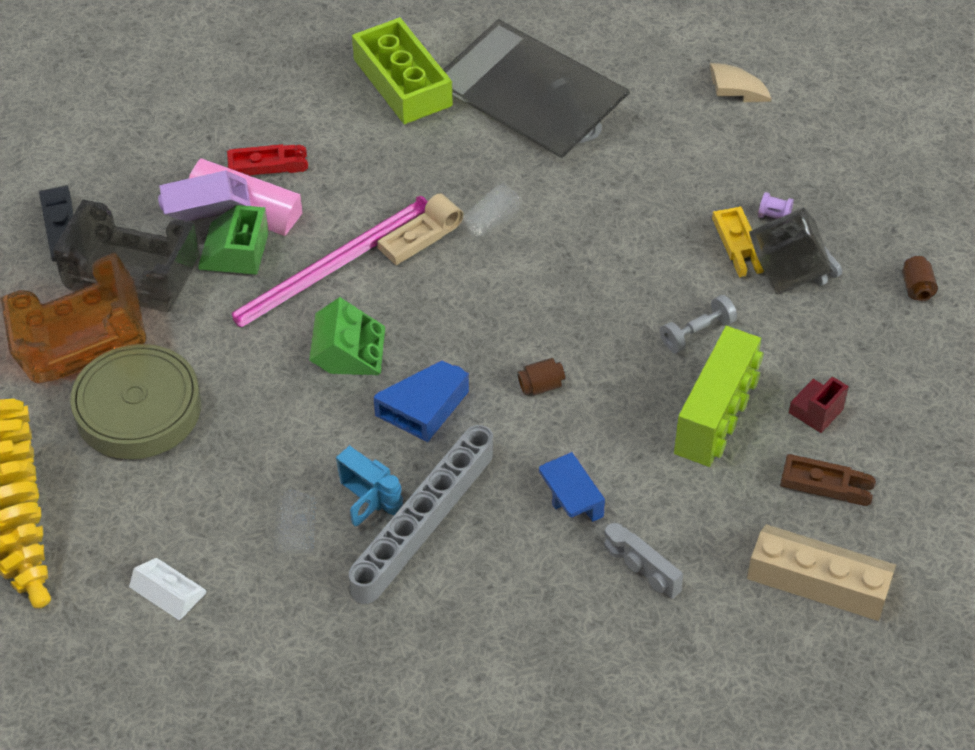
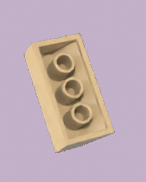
[747,524,896,621]

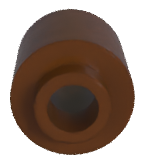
[902,256,938,301]
[517,358,566,396]

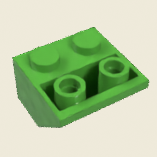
[198,205,269,275]
[309,297,385,375]

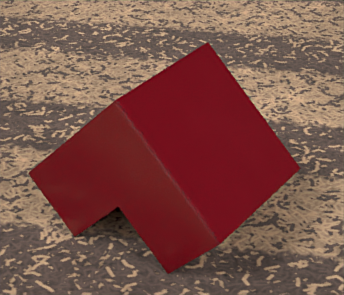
[788,376,849,433]

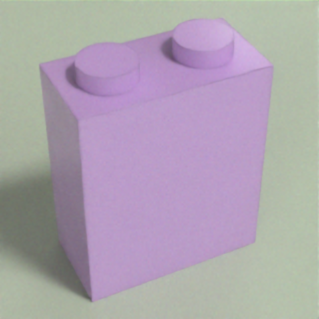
[158,170,251,222]

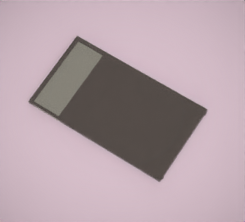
[443,19,630,158]

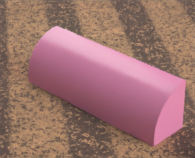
[189,158,303,236]

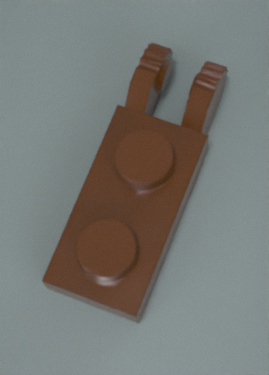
[780,454,876,506]

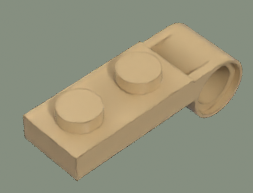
[377,194,464,265]

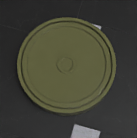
[70,344,201,459]

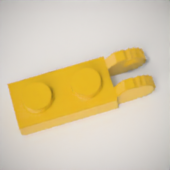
[712,206,765,277]

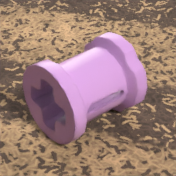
[758,192,794,221]

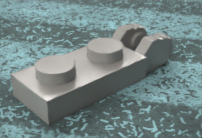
[604,522,683,599]

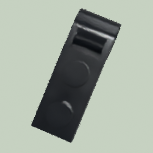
[39,185,82,262]

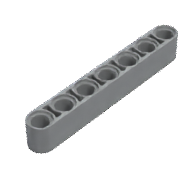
[349,425,493,604]

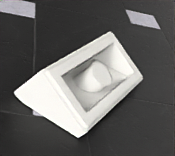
[129,558,206,620]

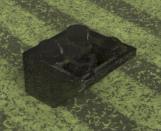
[749,207,833,294]

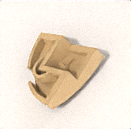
[710,63,771,102]

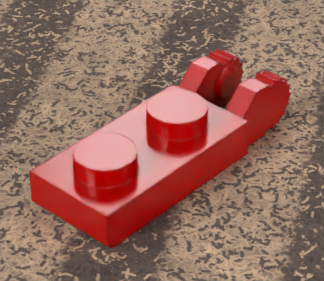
[227,144,308,176]

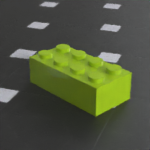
[352,17,453,125]
[674,325,764,467]

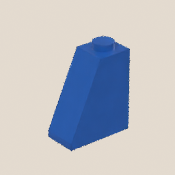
[373,360,469,442]

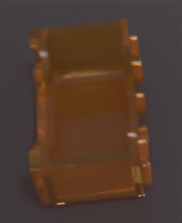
[1,252,147,384]

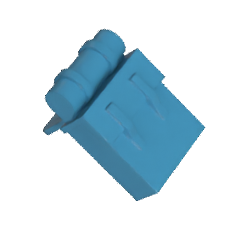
[336,445,403,526]

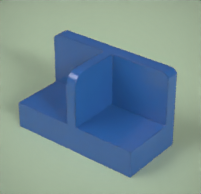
[539,452,605,522]

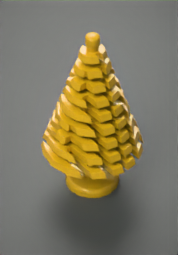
[0,399,51,609]

